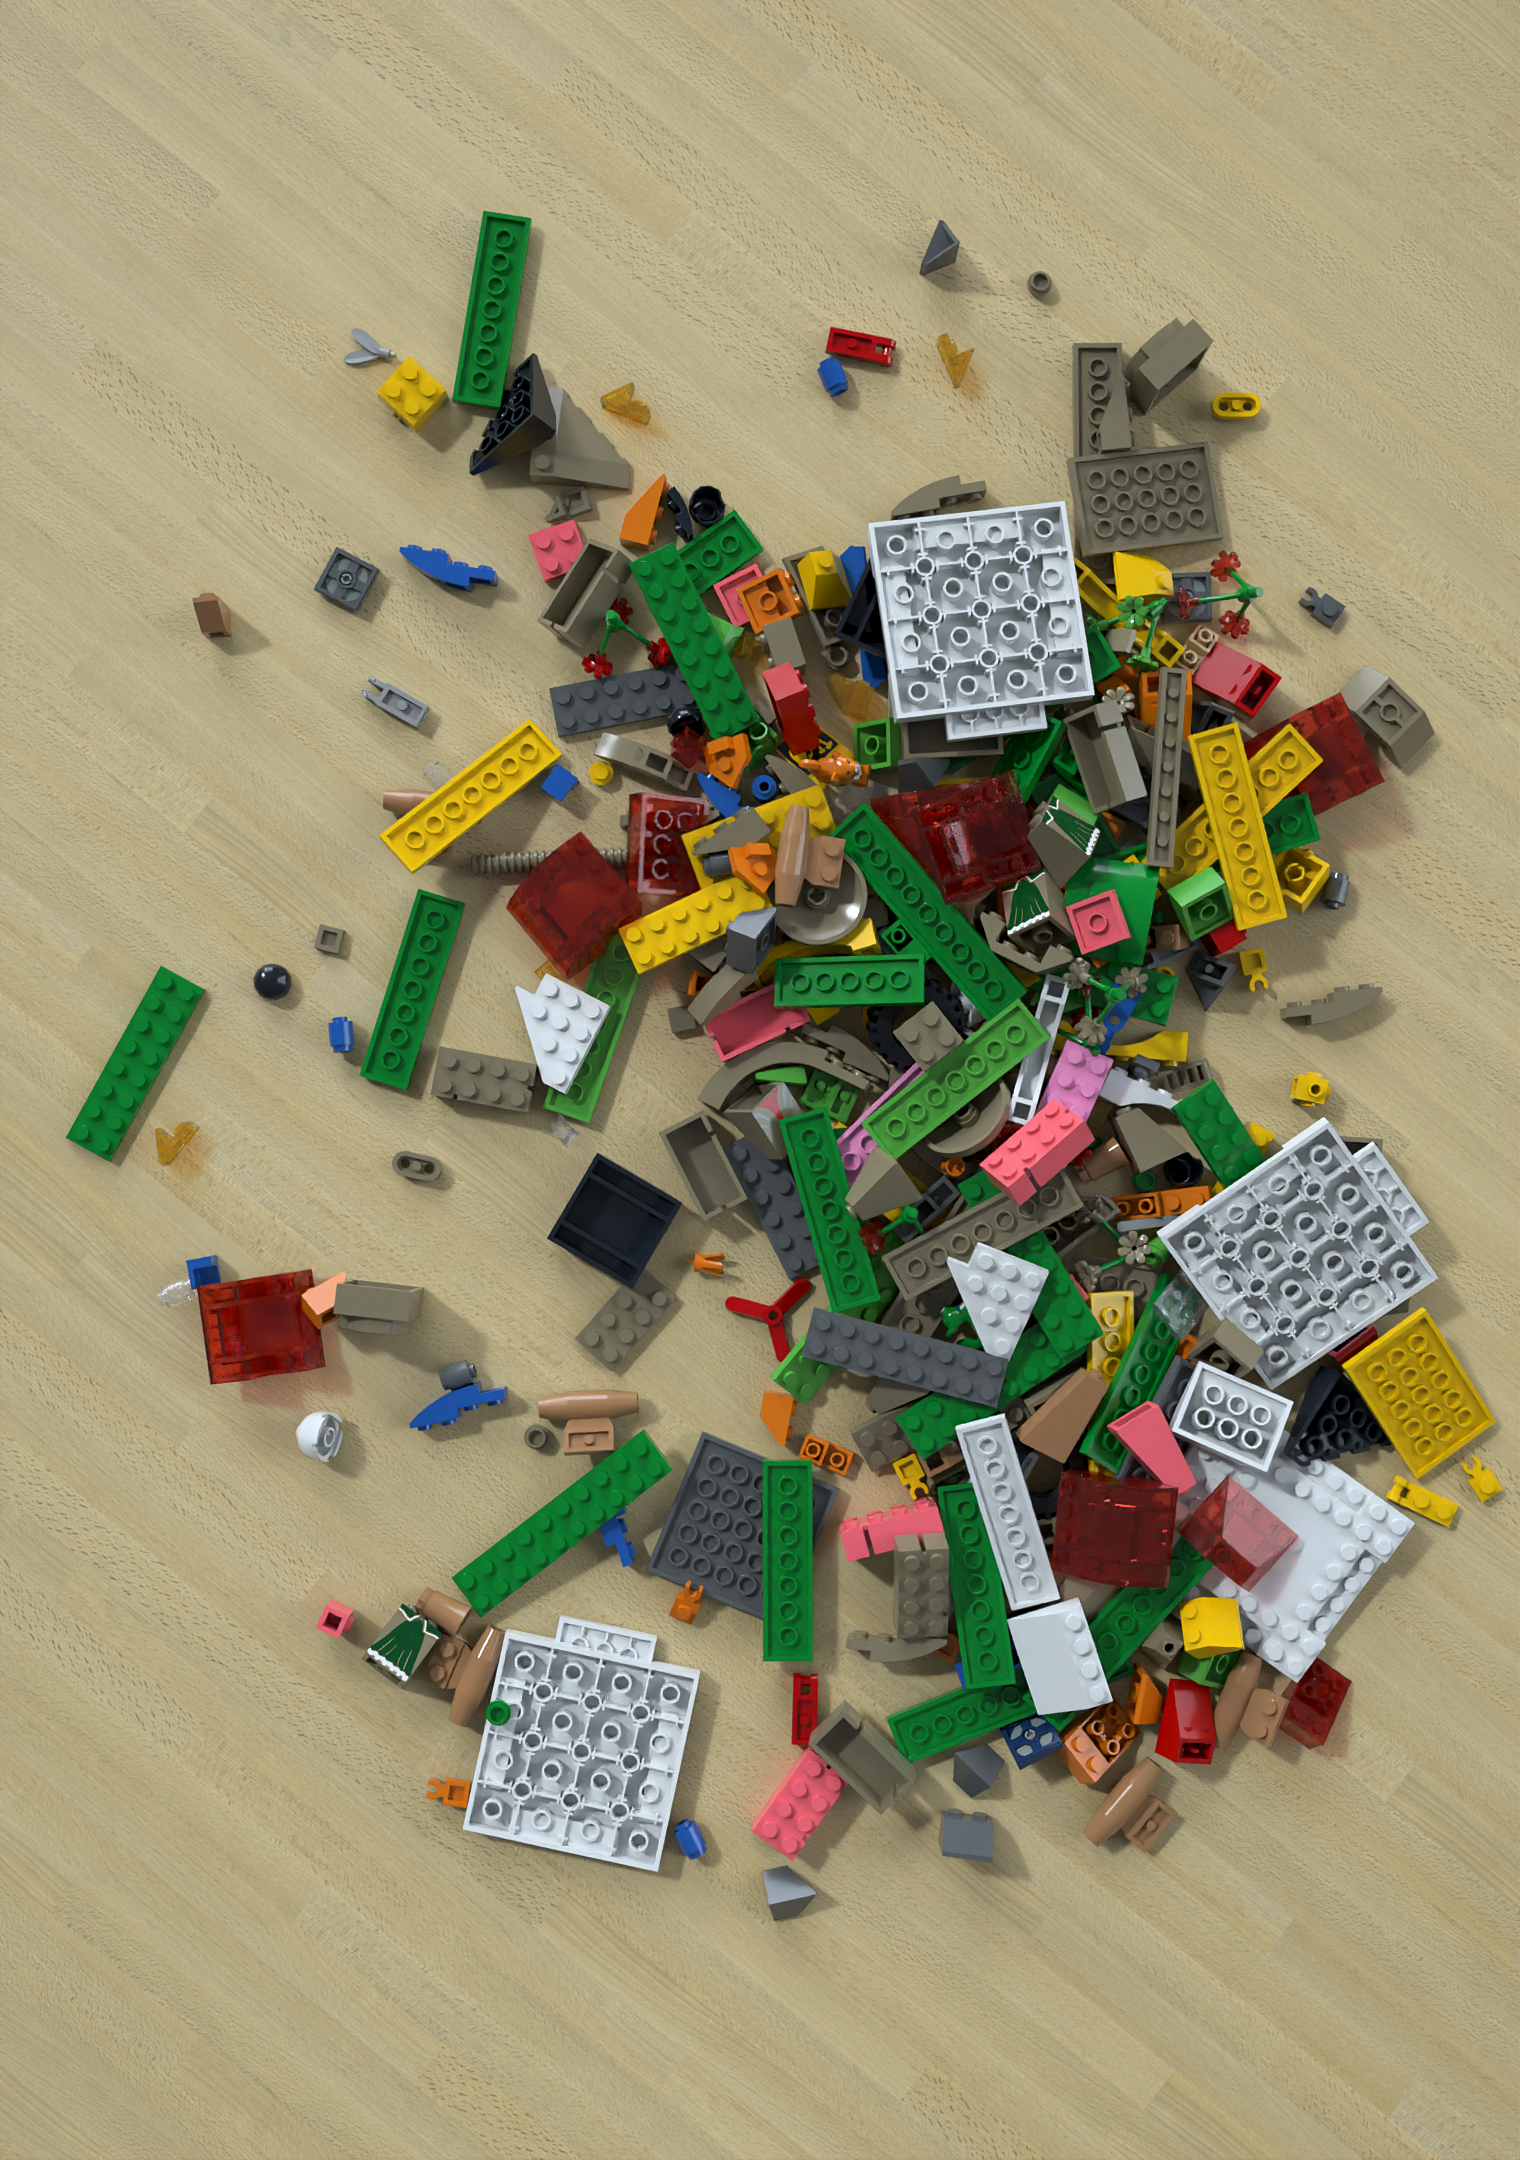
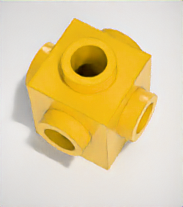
[1289,1072,1331,1108]

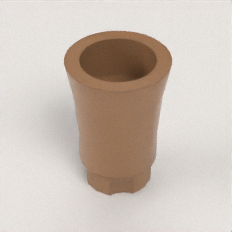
[1072,1135,1130,1185]
[415,1587,473,1638]

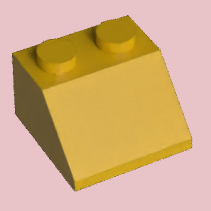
[1179,1597,1244,1659]

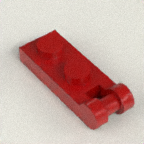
[825,326,897,368]
[791,1673,818,1745]

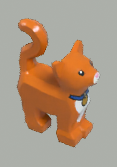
[798,751,871,787]

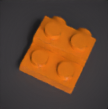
[736,567,805,635]

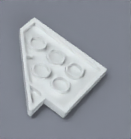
[515,973,611,1094]
[947,1242,1049,1361]

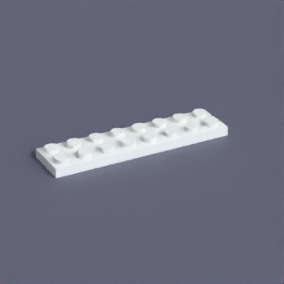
[956,1413,1060,1611]

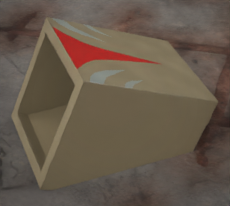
[723,1082,803,1160]
[1108,1105,1186,1173]

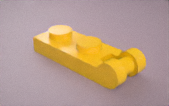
[1385,1474,1459,1527]

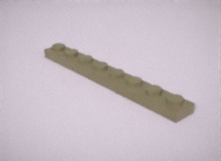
[1145,666,1187,869]

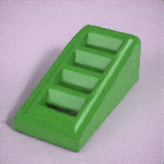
[753,1065,807,1088]

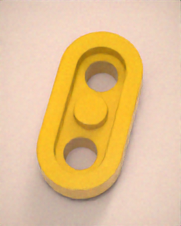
[1211,393,1261,420]

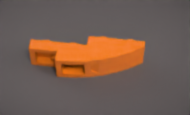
[1110,1185,1213,1222]

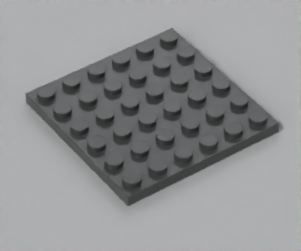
[646,1431,839,1619]

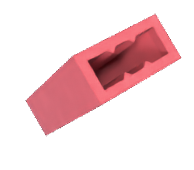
[1107,1401,1197,1496]

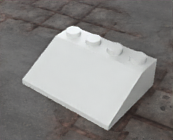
[1169,1361,1294,1474]
[1007,1597,1113,1715]

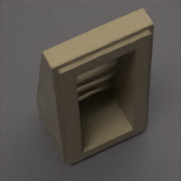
[1157,1058,1214,1094]

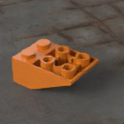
[1137,670,1192,741]
[1056,1694,1141,1784]

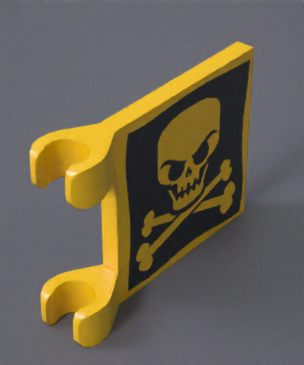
[775,721,854,792]

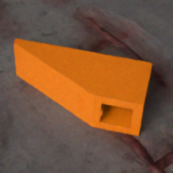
[619,474,670,552]

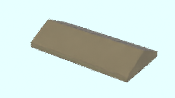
[782,546,847,648]
[1035,1546,1131,1624]

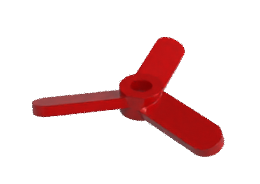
[725,1277,810,1362]

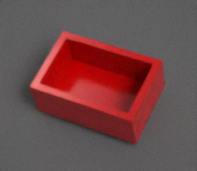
[762,661,822,756]
[1199,918,1247,957]

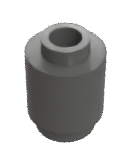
[702,850,734,878]
[1320,872,1350,910]
[439,1360,478,1391]

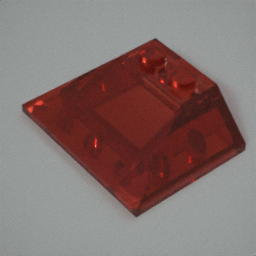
[1178,1475,1299,1592]

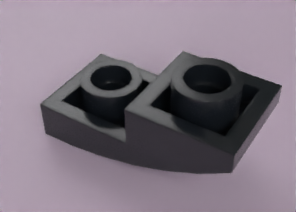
[666,486,693,542]

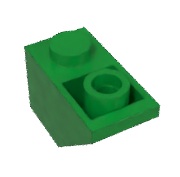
[880,919,932,963]

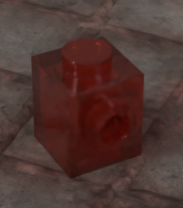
[670,726,706,769]

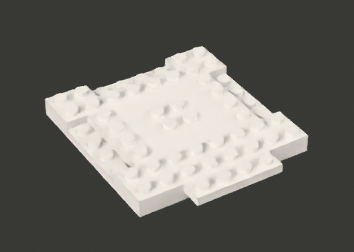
[866,501,1095,742]
[1157,1117,1438,1390]
[1133,1429,1415,1683]
[463,1615,700,1872]

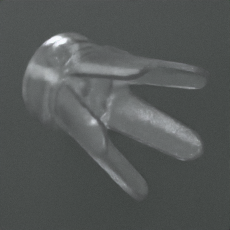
[543,1113,580,1148]

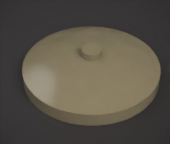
[768,854,867,946]
[922,1078,1011,1158]

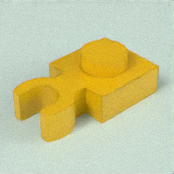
[1237,947,1268,992]
[892,1452,929,1500]
[1460,1455,1503,1503]

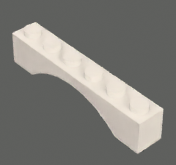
[1007,974,1069,1125]
[1098,1067,1182,1116]

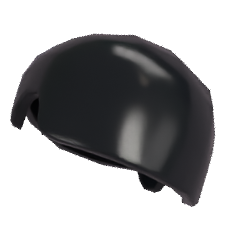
[689,485,726,527]
[667,707,706,743]
[253,963,291,1000]
[1163,1152,1204,1188]

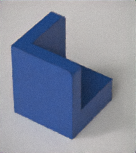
[540,764,579,802]
[186,1255,221,1290]

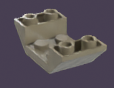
[1330,666,1435,769]
[980,911,1076,978]

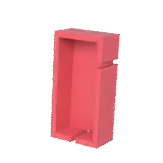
[705,983,811,1063]
[979,1099,1095,1206]
[839,1497,945,1562]
[752,1745,848,1861]

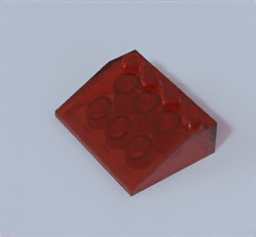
[625,792,709,897]

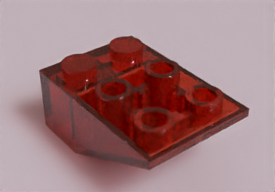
[1279,1657,1352,1749]

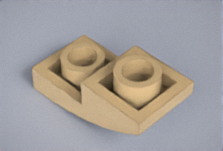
[1172,622,1220,677]

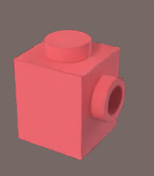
[316,1599,355,1638]

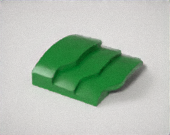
[1064,857,1160,967]

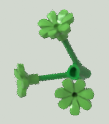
[1084,595,1168,673]

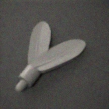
[344,328,396,365]

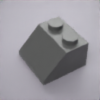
[724,907,778,975]
[938,1808,993,1862]

